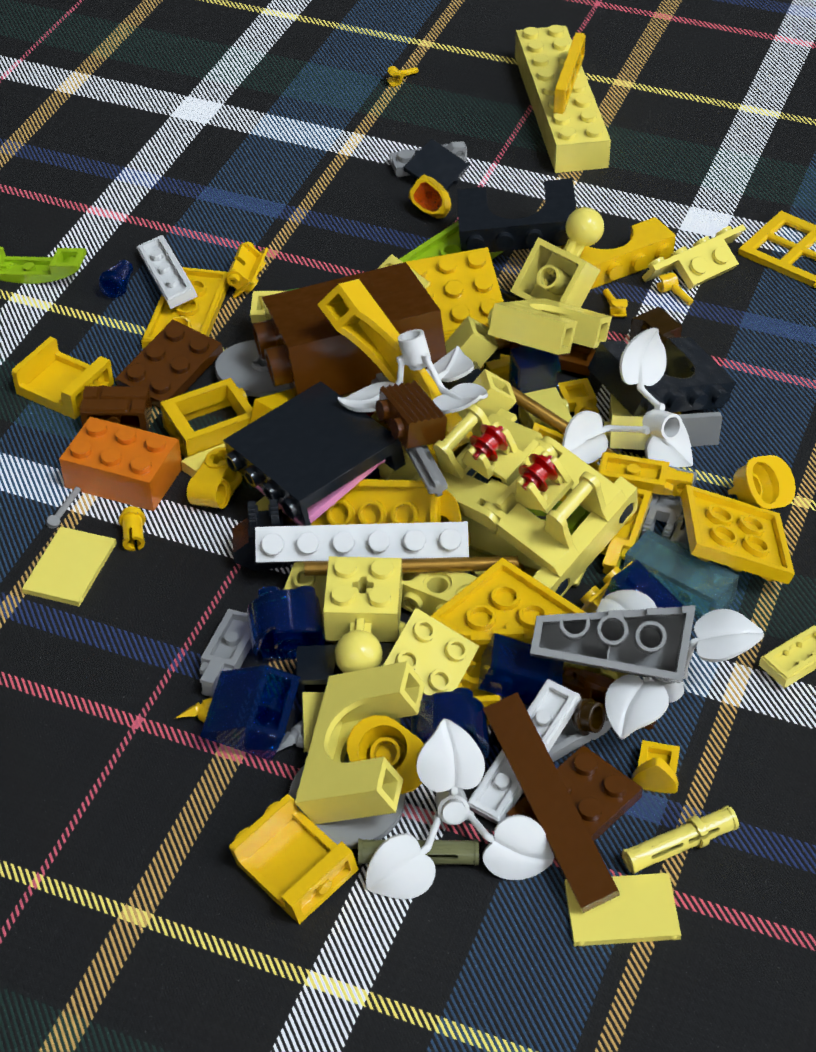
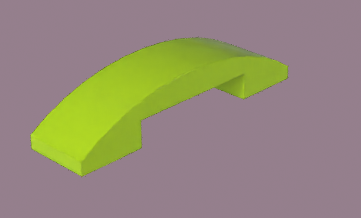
[0,247,87,284]

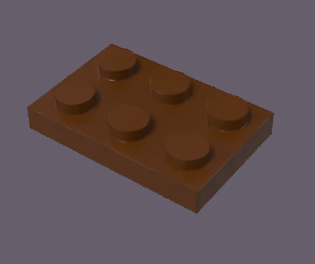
[115,319,223,409]
[506,745,643,862]

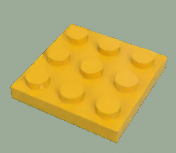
[406,247,503,331]
[680,484,795,585]

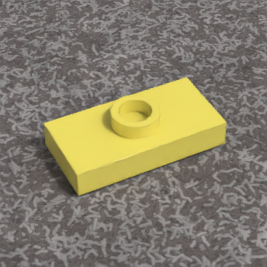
[759,625,816,689]

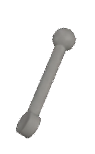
[46,486,81,529]

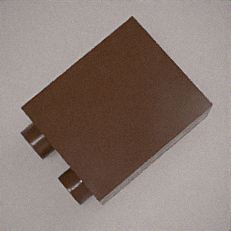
[252,262,447,396]

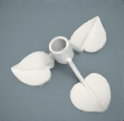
[562,328,693,468]
[337,329,488,414]
[596,590,764,740]
[366,718,554,899]

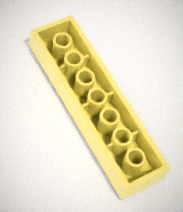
[515,25,611,173]

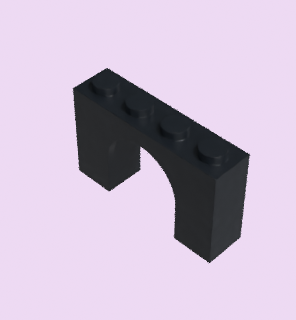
[457,178,576,252]
[587,337,737,416]

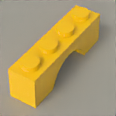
[579,217,676,290]

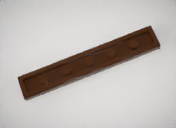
[483,692,620,913]

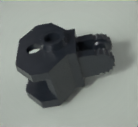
[232,499,299,571]

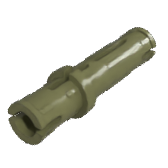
[358,838,479,866]

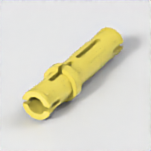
[622,805,739,874]

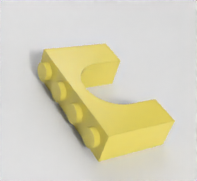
[488,298,612,355]
[445,316,517,454]
[295,661,425,825]

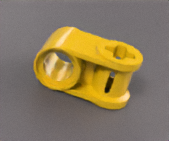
[187,447,242,509]

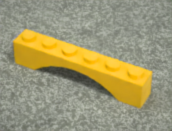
[317,279,473,465]

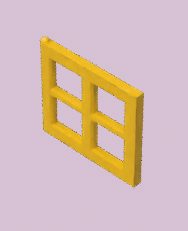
[738,211,816,288]

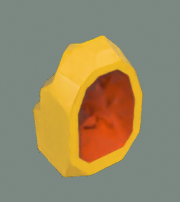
[409,174,451,219]

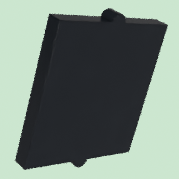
[403,139,470,190]

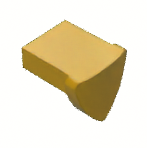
[631,740,680,793]

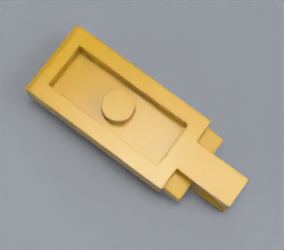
[598,452,694,497]
[600,488,652,574]

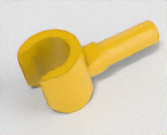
[386,66,418,87]
[656,272,694,306]
[603,289,628,317]

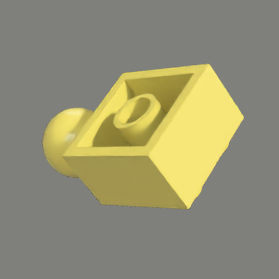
[510,207,604,308]
[323,556,403,673]

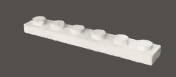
[255,521,469,563]

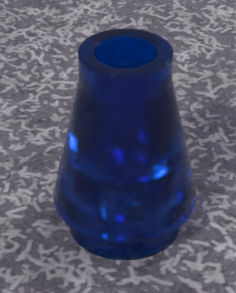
[99,260,133,298]

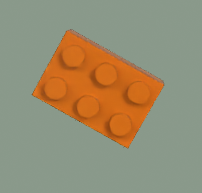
[59,416,182,511]

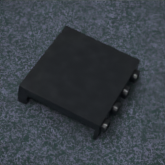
[223,381,406,526]

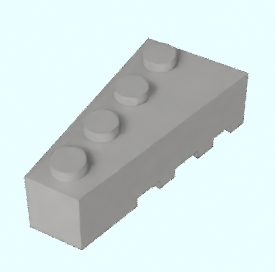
[530,605,696,683]

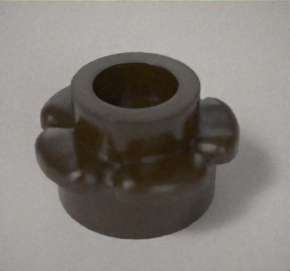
[571,698,605,736]

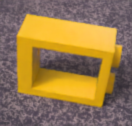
[160,378,253,458]

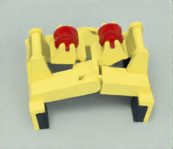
[433,404,638,597]

